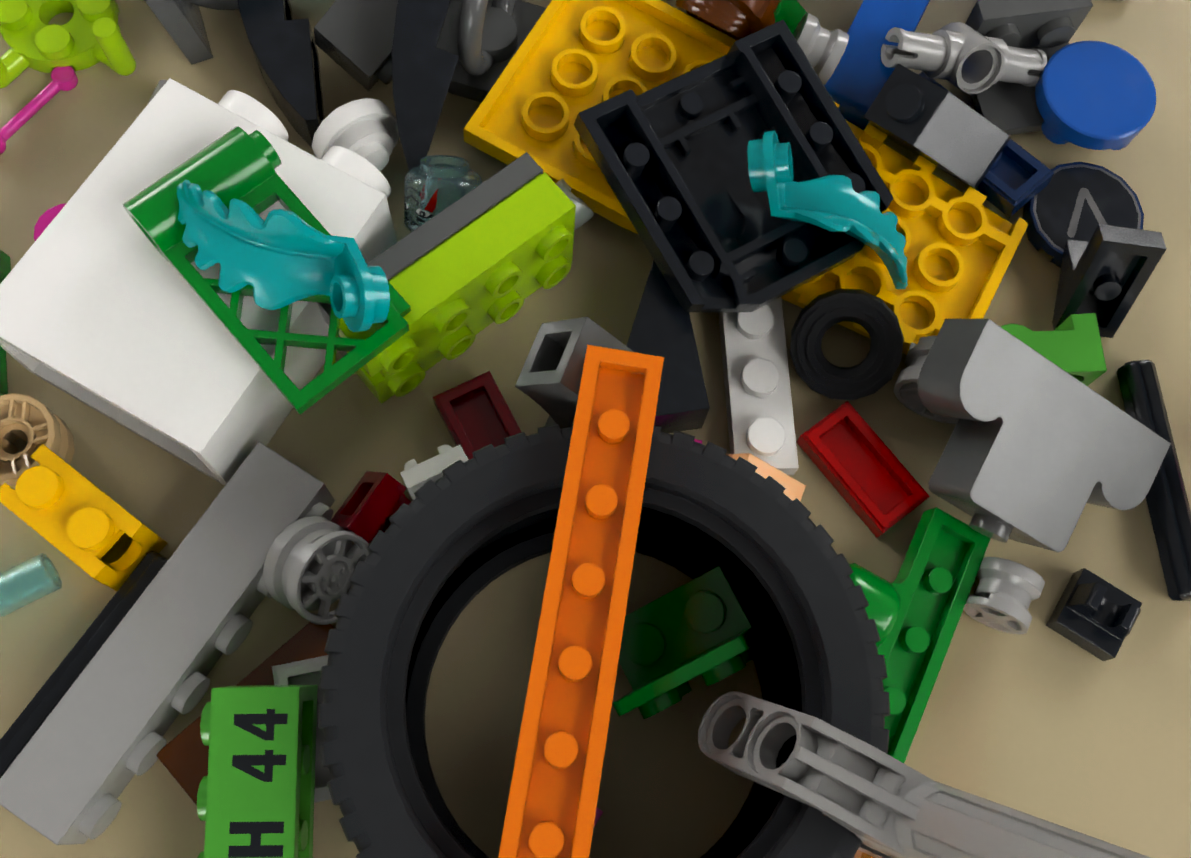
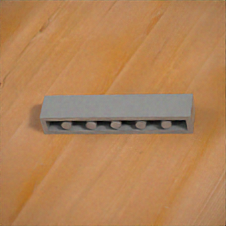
[0,442,335,845]

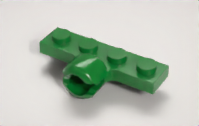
[849,507,991,763]

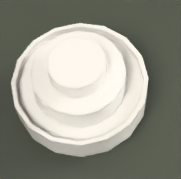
[312,98,399,171]

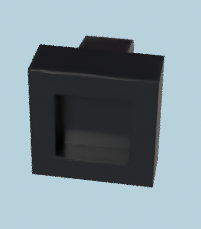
[1046,568,1142,661]

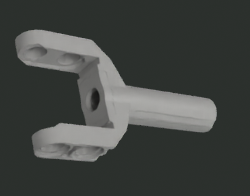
[698,692,1151,858]

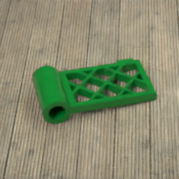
[122,126,411,414]

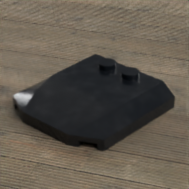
[574,20,893,312]

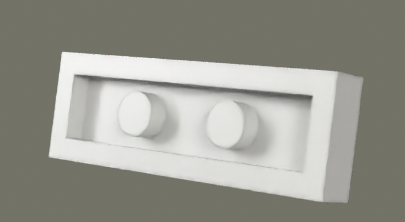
[718,297,799,475]

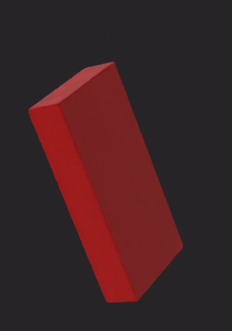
[796,400,930,538]

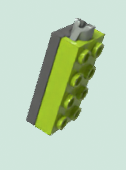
[317,152,594,404]

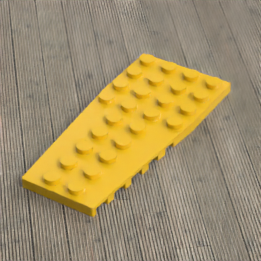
[463,0,1028,355]

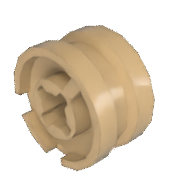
[0,393,75,489]

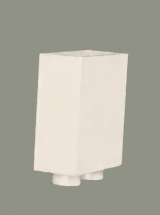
[0,78,397,485]

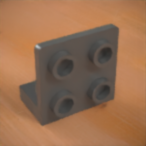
[965,0,1093,135]

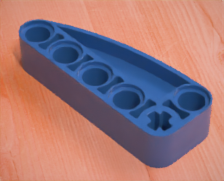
[824,0,930,131]

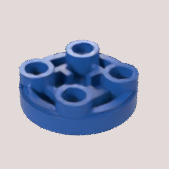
[1035,40,1156,150]

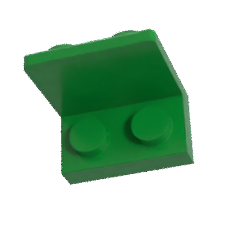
[612,565,761,719]

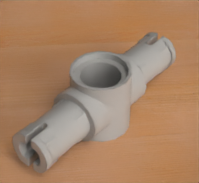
[880,22,1047,94]

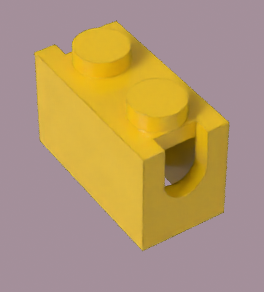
[0,444,167,591]

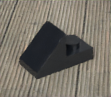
[1052,224,1167,338]

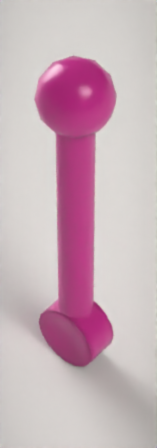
[0,66,78,155]

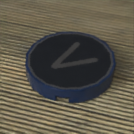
[1022,162,1144,268]

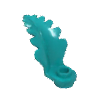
[747,130,908,289]
[177,179,390,332]

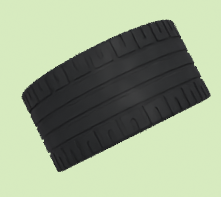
[318,422,890,858]

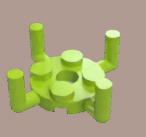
[0,0,136,88]

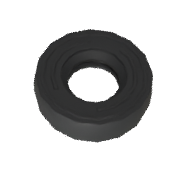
[790,288,904,400]

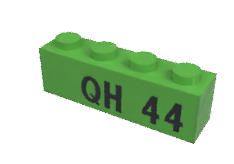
[197,685,318,858]

